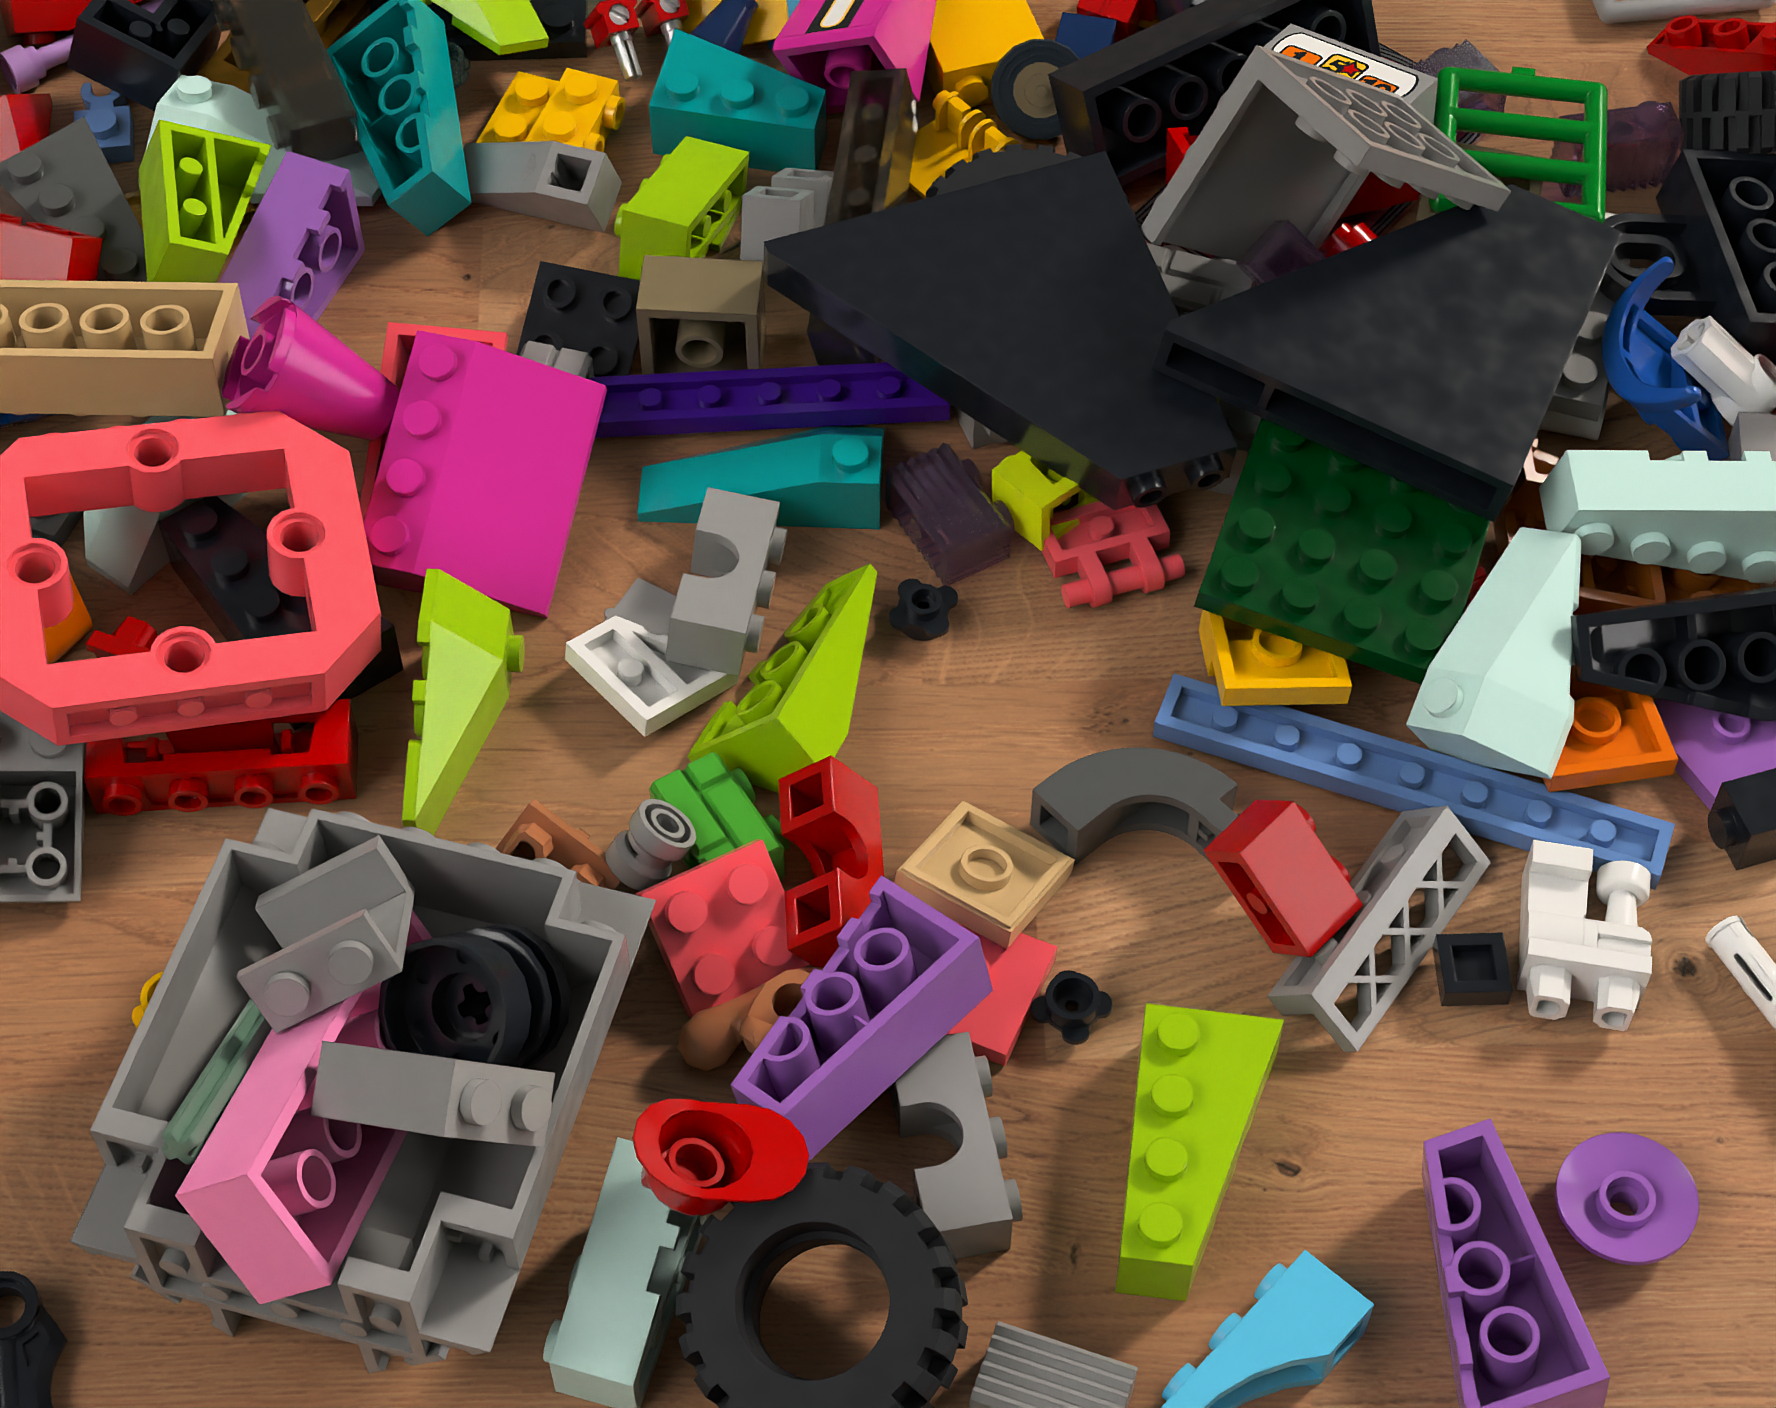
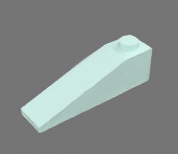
[138,75,382,206]
[1406,527,1581,779]

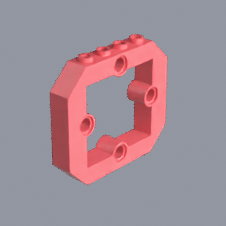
[0,411,381,746]

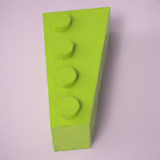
[1115,1003,1284,1302]

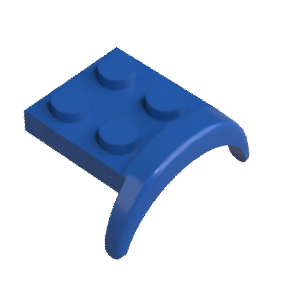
[1601,256,1730,461]

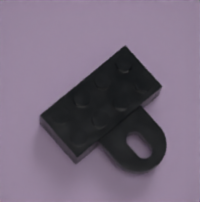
[1598,149,1776,365]

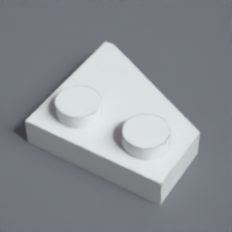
[565,616,739,737]

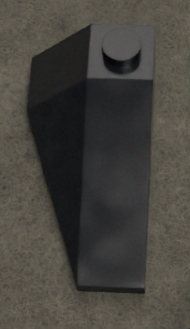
[1570,587,1776,721]

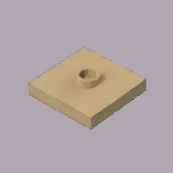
[894,801,1075,949]

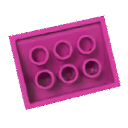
[364,330,607,618]

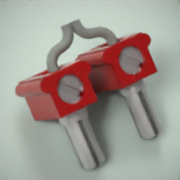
[583,0,690,81]

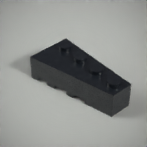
[158,496,404,730]

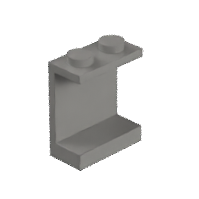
[237,835,415,1034]

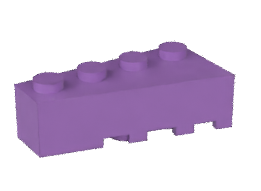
[219,151,365,402]
[731,875,993,1161]

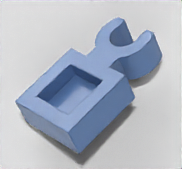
[74,82,135,163]

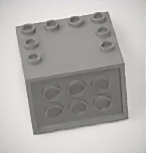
[1140,45,1511,275]

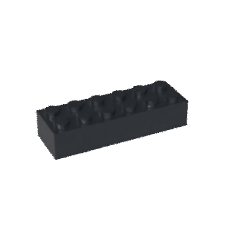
[1048,0,1381,187]

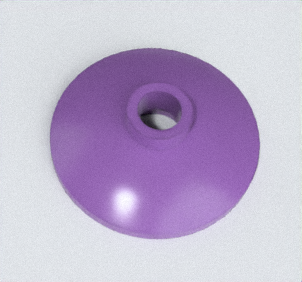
[1555,1132,1699,1265]

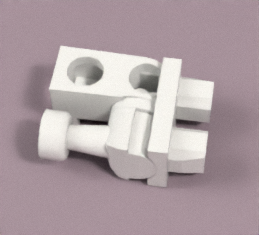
[1516,840,1652,1031]

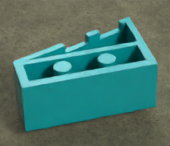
[649,28,827,172]

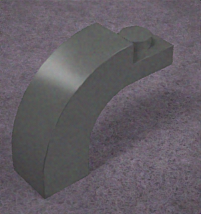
[1030,748,1240,866]

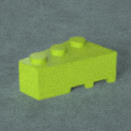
[614,136,749,281]

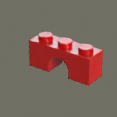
[778,755,884,967]

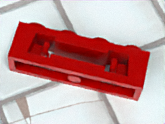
[83,699,358,816]

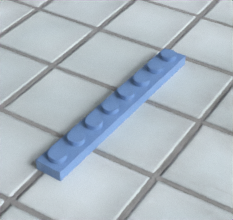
[1153,673,1675,890]

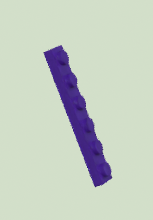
[591,362,950,438]

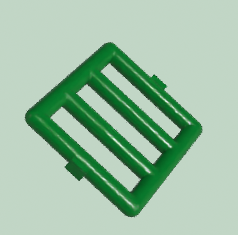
[1428,66,1608,224]

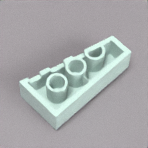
[1539,450,1776,584]

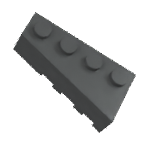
[0,117,147,282]

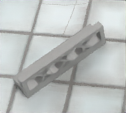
[1267,806,1491,1052]

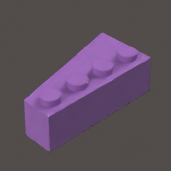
[1422,1118,1610,1408]

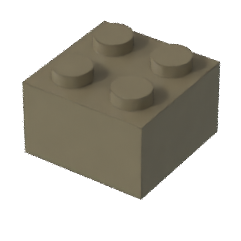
[636,255,767,375]

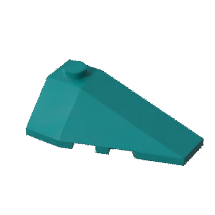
[637,426,885,530]

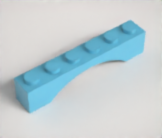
[1161,1250,1374,1408]

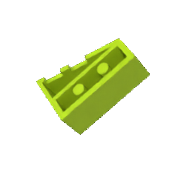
[138,119,272,283]

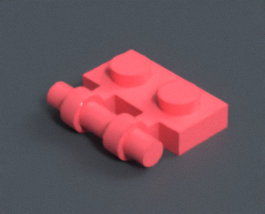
[1041,501,1185,608]

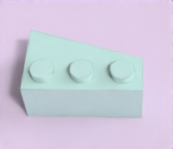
[543,1137,707,1408]

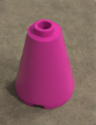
[222,295,399,441]

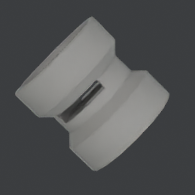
[605,799,696,891]

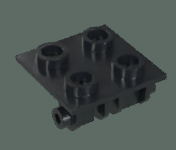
[516,261,640,377]

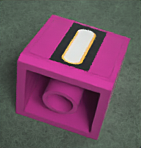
[772,0,936,114]

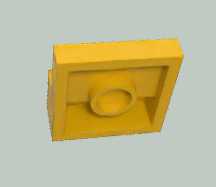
[476,68,626,153]
[1198,610,1352,706]

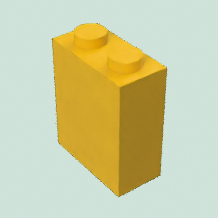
[925,0,1044,107]

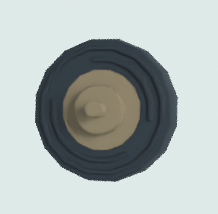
[991,39,1080,140]

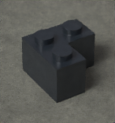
[67,0,228,111]

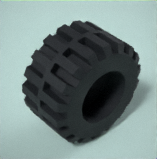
[1679,71,1776,154]

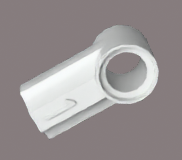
[1670,316,1776,426]

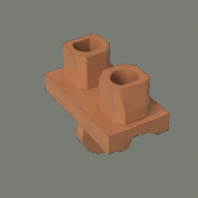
[495,799,621,890]

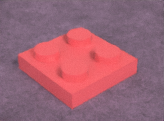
[636,839,810,1018]

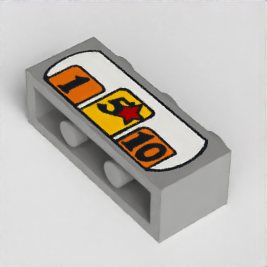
[1264,24,1438,125]

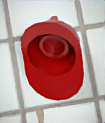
[632,1098,809,1216]

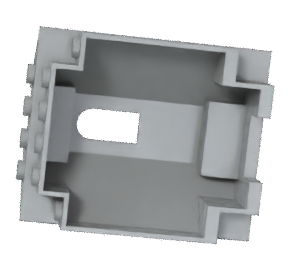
[69,808,656,1373]

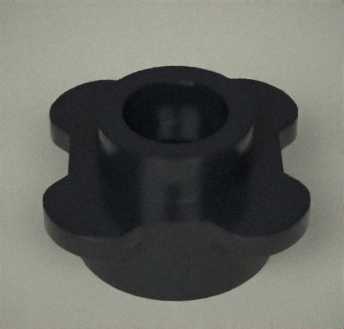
[889,579,958,641]
[1031,970,1112,1045]

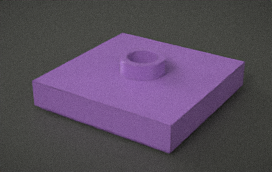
[1654,699,1776,811]

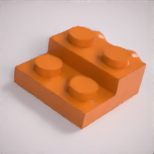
[1543,667,1678,793]

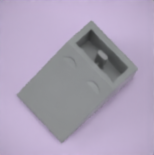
[0,711,87,903]

